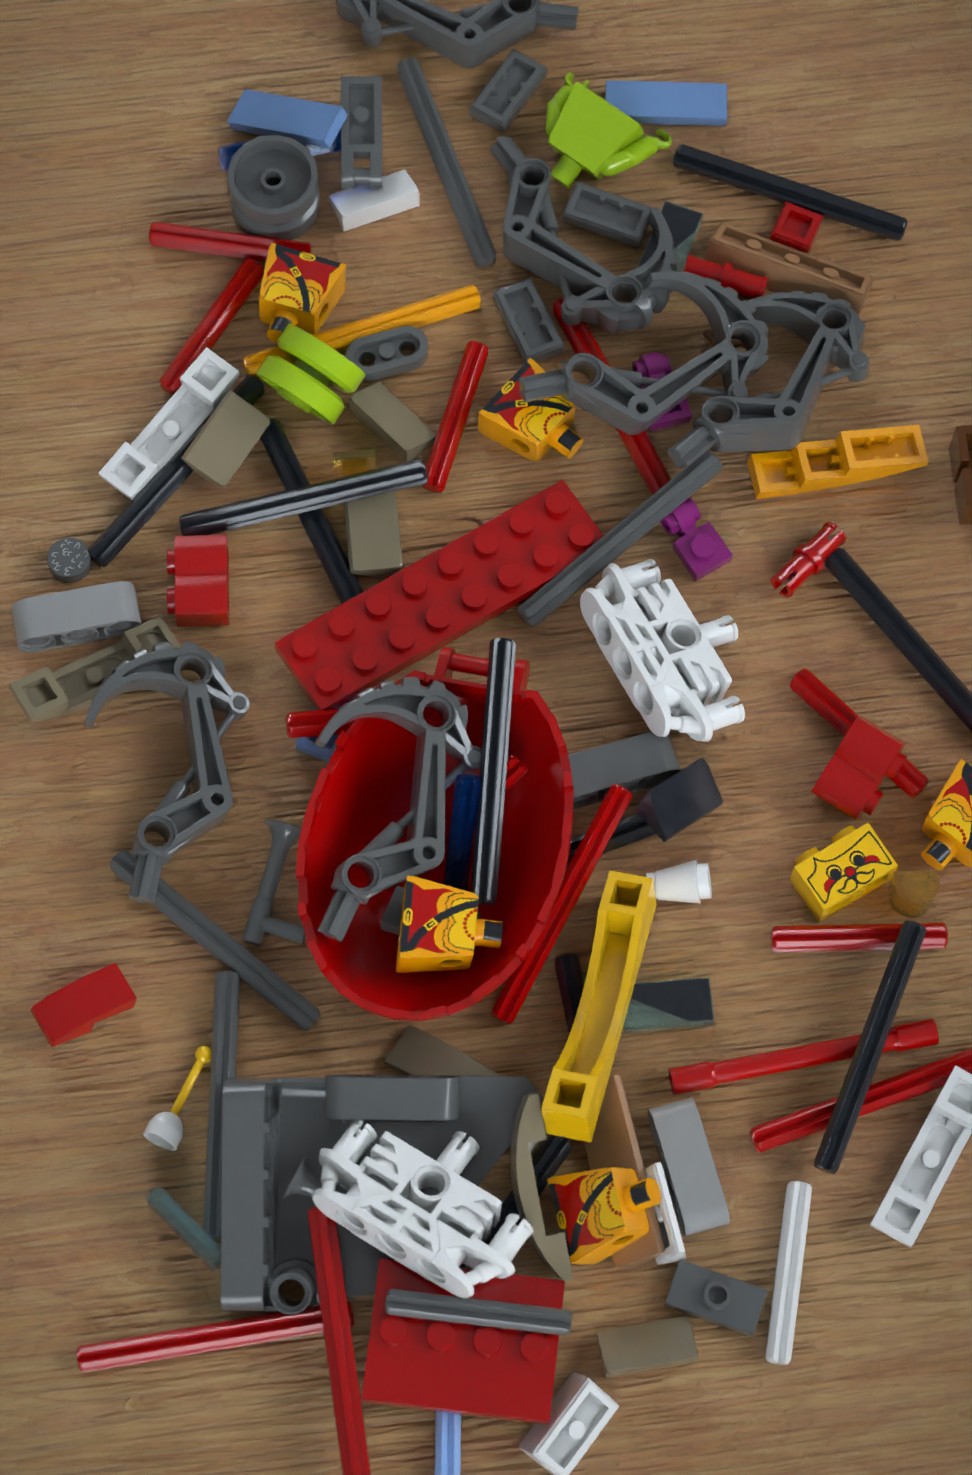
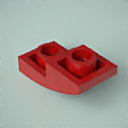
[31,963,137,1047]

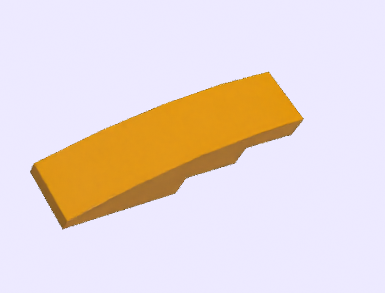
[747,424,929,499]

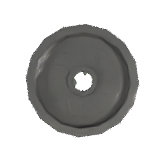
[227,135,320,240]

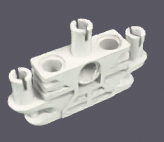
[580,559,745,742]
[313,1120,533,1299]

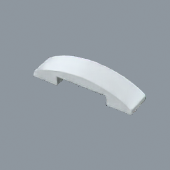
[98,347,240,500]
[870,1065,972,1248]

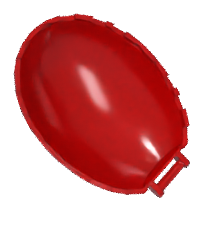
[295,647,573,1021]

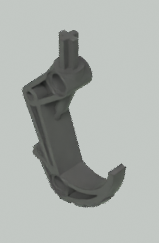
[336,0,579,68]
[490,136,677,335]
[518,271,769,435]
[668,291,869,469]
[84,641,250,904]
[315,677,482,942]

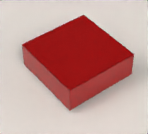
[770,201,824,254]

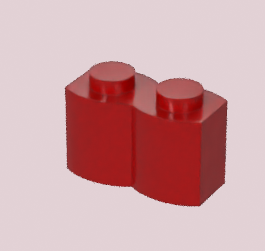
[167,535,229,627]
[811,716,907,820]

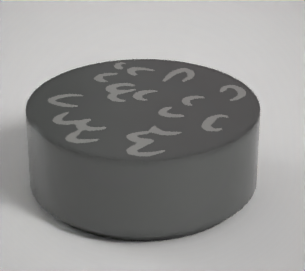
[47,538,92,583]

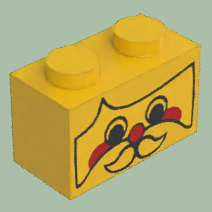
[790,823,898,923]

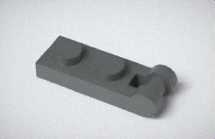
[341,76,383,189]

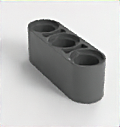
[568,732,681,809]

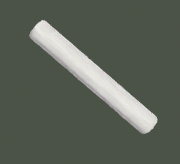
[765,1181,812,1365]

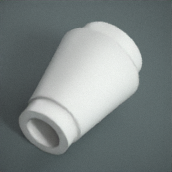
[646,860,712,904]

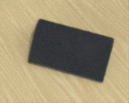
[635,757,723,842]

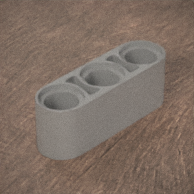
[11,581,142,653]
[647,1097,730,1236]

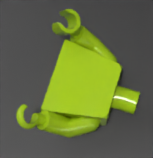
[546,72,672,189]

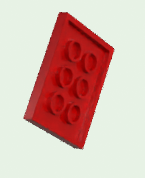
[361,1258,565,1425]

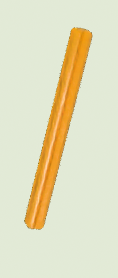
[243,285,481,379]

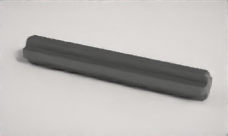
[385,1289,572,1335]

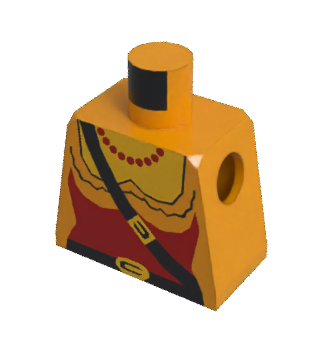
[259,243,346,344]
[478,358,583,462]
[921,759,972,871]
[396,875,503,973]
[547,1167,662,1265]

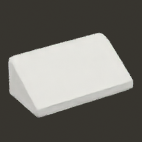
[329,169,420,232]
[645,1162,687,1265]
[519,1372,619,1475]

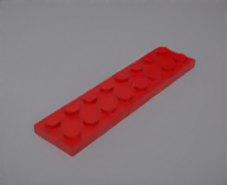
[275,479,604,710]

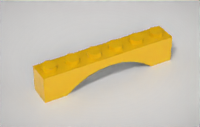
[541,870,657,1143]

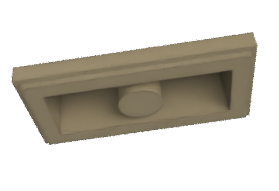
[349,382,437,463]
[181,391,271,487]
[344,491,403,579]
[596,1315,699,1379]

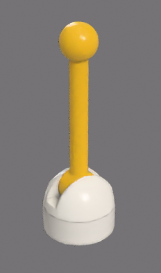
[143,1046,212,1151]

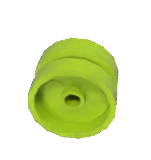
[256,324,366,425]

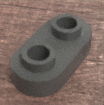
[346,326,428,382]

